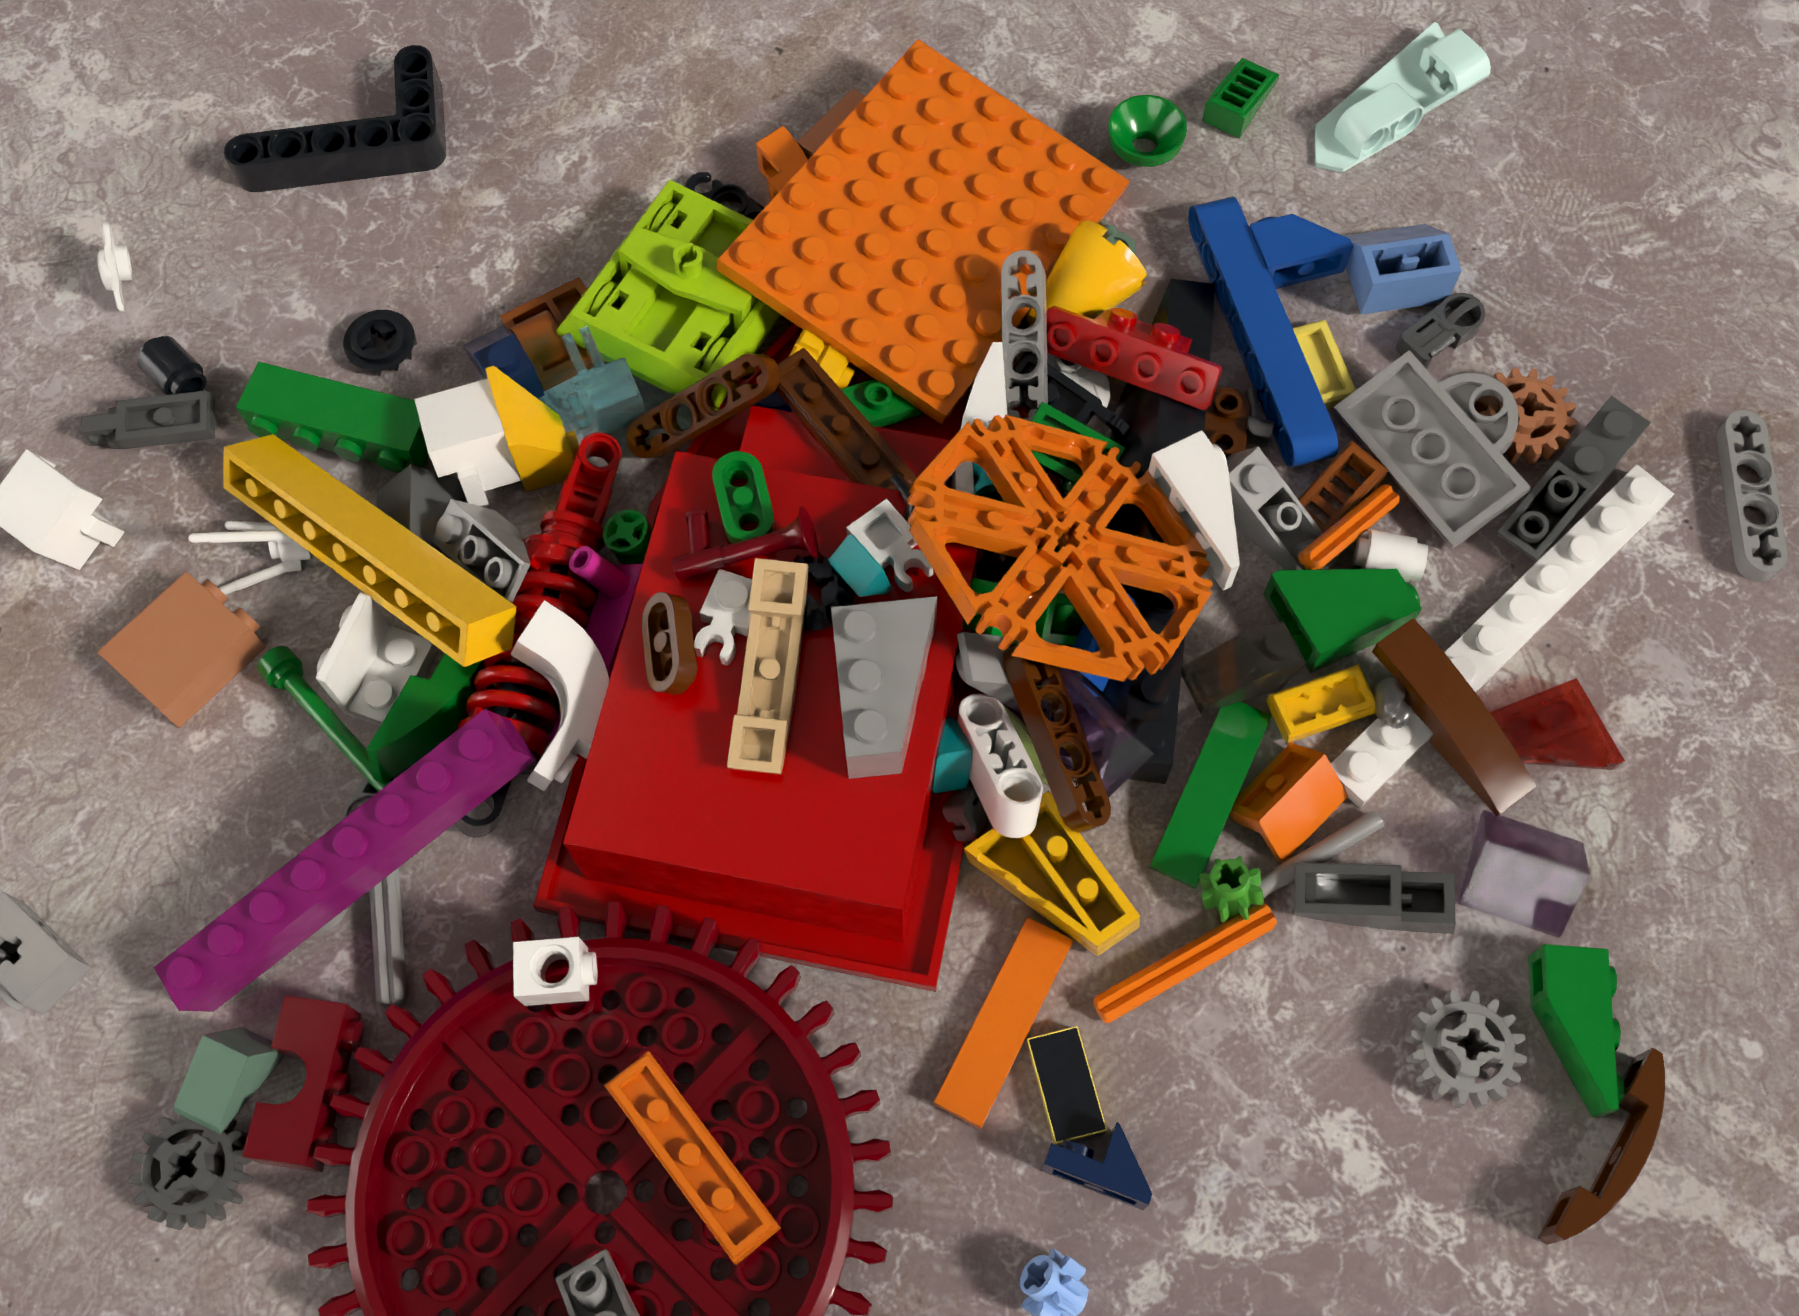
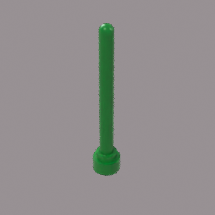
[257,646,394,792]

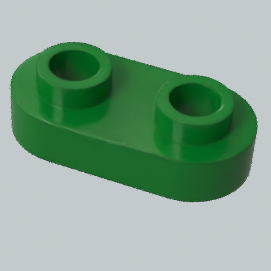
[712,451,775,543]

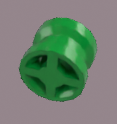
[603,509,653,564]

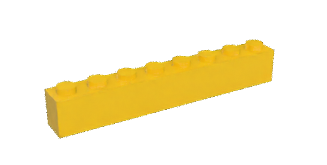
[223,434,516,667]

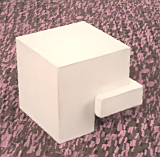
[414,378,521,506]
[0,449,125,570]

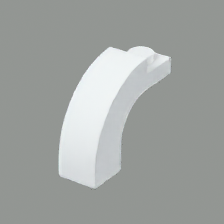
[510,600,609,791]

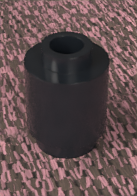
[137,336,207,395]

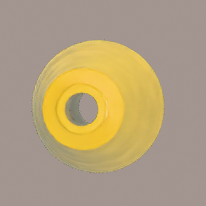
[1026,220,1147,329]

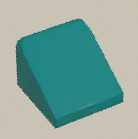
[828,535,892,597]
[932,717,973,793]

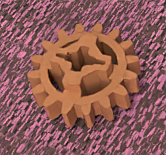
[1474,367,1577,465]

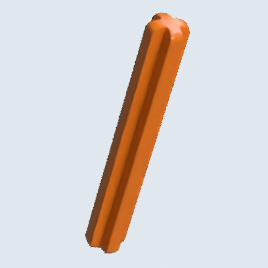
[1093,903,1277,1023]

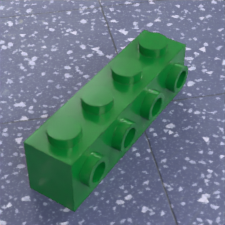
[236,361,429,473]

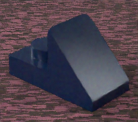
[1041,1122,1152,1210]

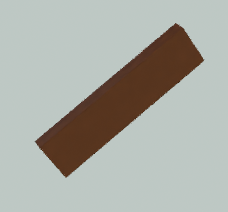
[775,348,917,490]

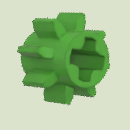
[1199,856,1264,922]

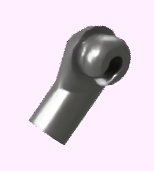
[1370,678,1413,729]

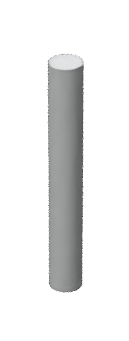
[1259,810,1384,898]

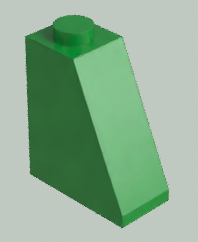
[1263,569,1422,673]

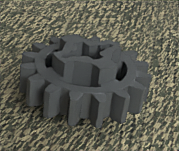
[129,1115,254,1230]

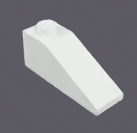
[1148,430,1240,591]

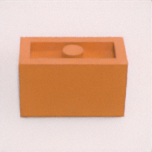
[1229,742,1348,863]

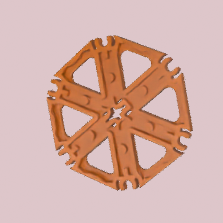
[908,415,1213,682]

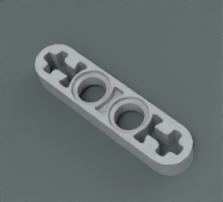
[1001,250,1048,421]
[1716,410,1788,582]

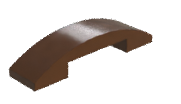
[1538,1048,1665,1245]

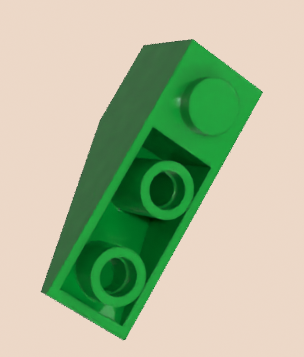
[1528,944,1624,1118]

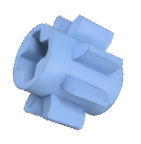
[1020,1249,1089,1316]

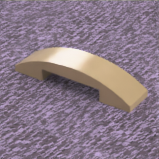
[727,558,808,775]

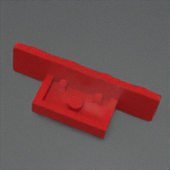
[1046,306,1222,410]

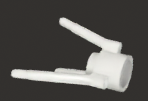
[188,521,313,595]

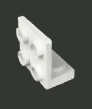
[316,592,439,726]

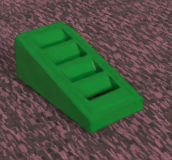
[1202,58,1279,139]

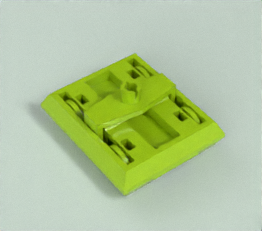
[556,180,782,409]

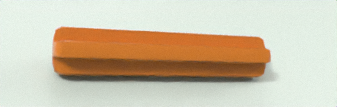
[1298,484,1400,570]

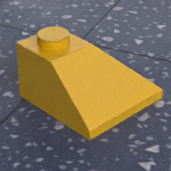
[485,366,579,492]

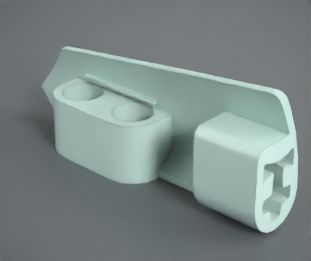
[1314,22,1491,173]

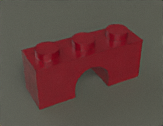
[242,995,364,1172]

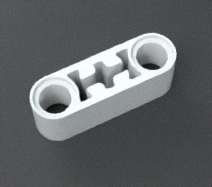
[957,694,1043,838]

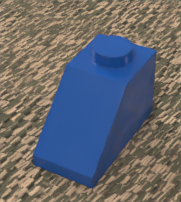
[1250,214,1353,289]

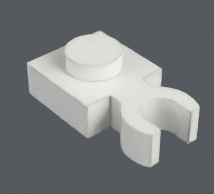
[846,499,933,593]
[694,569,752,666]

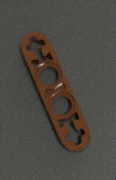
[626,354,780,459]
[1003,642,1111,833]

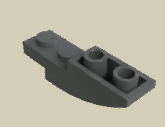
[1496,396,1651,562]

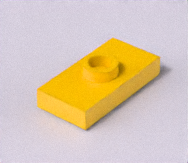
[1266,664,1375,744]

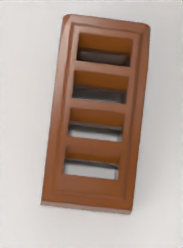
[1298,441,1388,533]

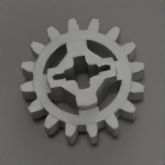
[1405,989,1528,1109]

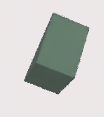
[173,1027,285,1134]

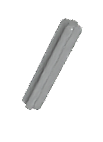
[369,868,407,1007]

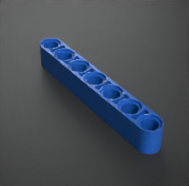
[1188,196,1338,468]

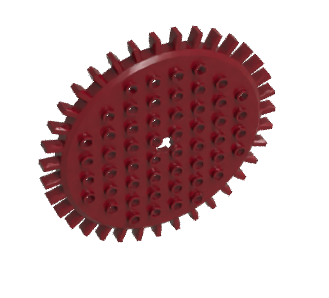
[306,902,893,1316]

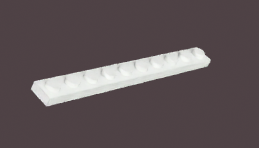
[1331,465,1674,808]

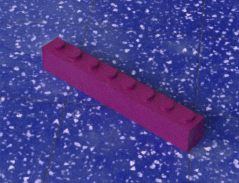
[153,709,537,1012]

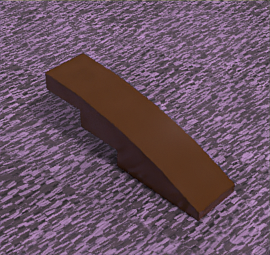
[1372,617,1536,817]

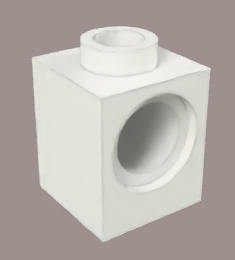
[513,937,598,1006]

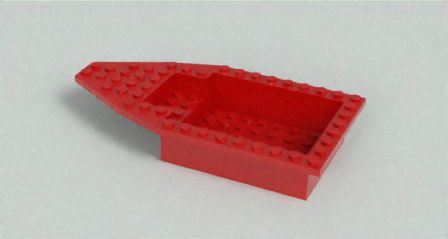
[533,323,989,992]

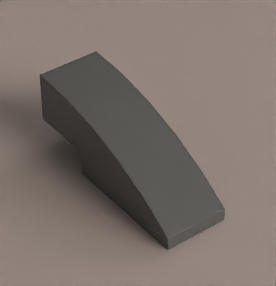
[1294,863,1456,934]

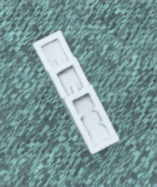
[951,342,1007,494]

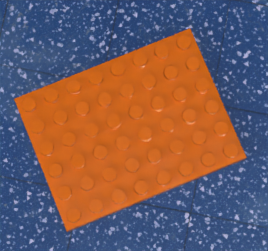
[716,39,1130,425]

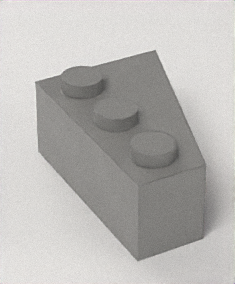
[831,596,937,779]

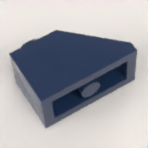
[463,325,545,398]

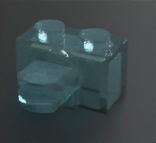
[561,326,644,434]

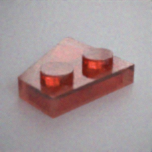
[1490,678,1625,770]

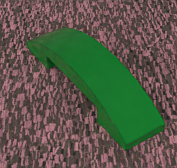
[1149,696,1272,889]

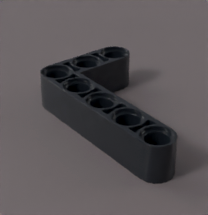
[224,45,446,192]

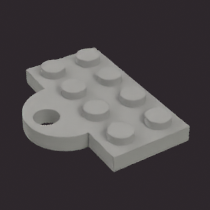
[1334,350,1531,549]

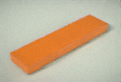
[934,917,1074,1130]
[604,1051,781,1265]

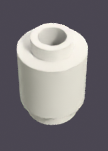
[1353,529,1428,582]

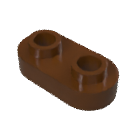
[1204,387,1250,458]
[641,592,698,695]

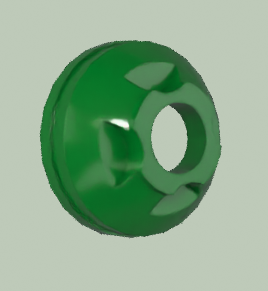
[1108,95,1187,167]

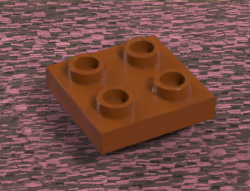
[500,277,604,392]

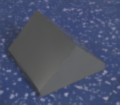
[377,464,468,565]

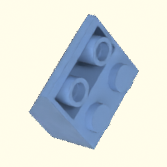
[1344,224,1462,315]

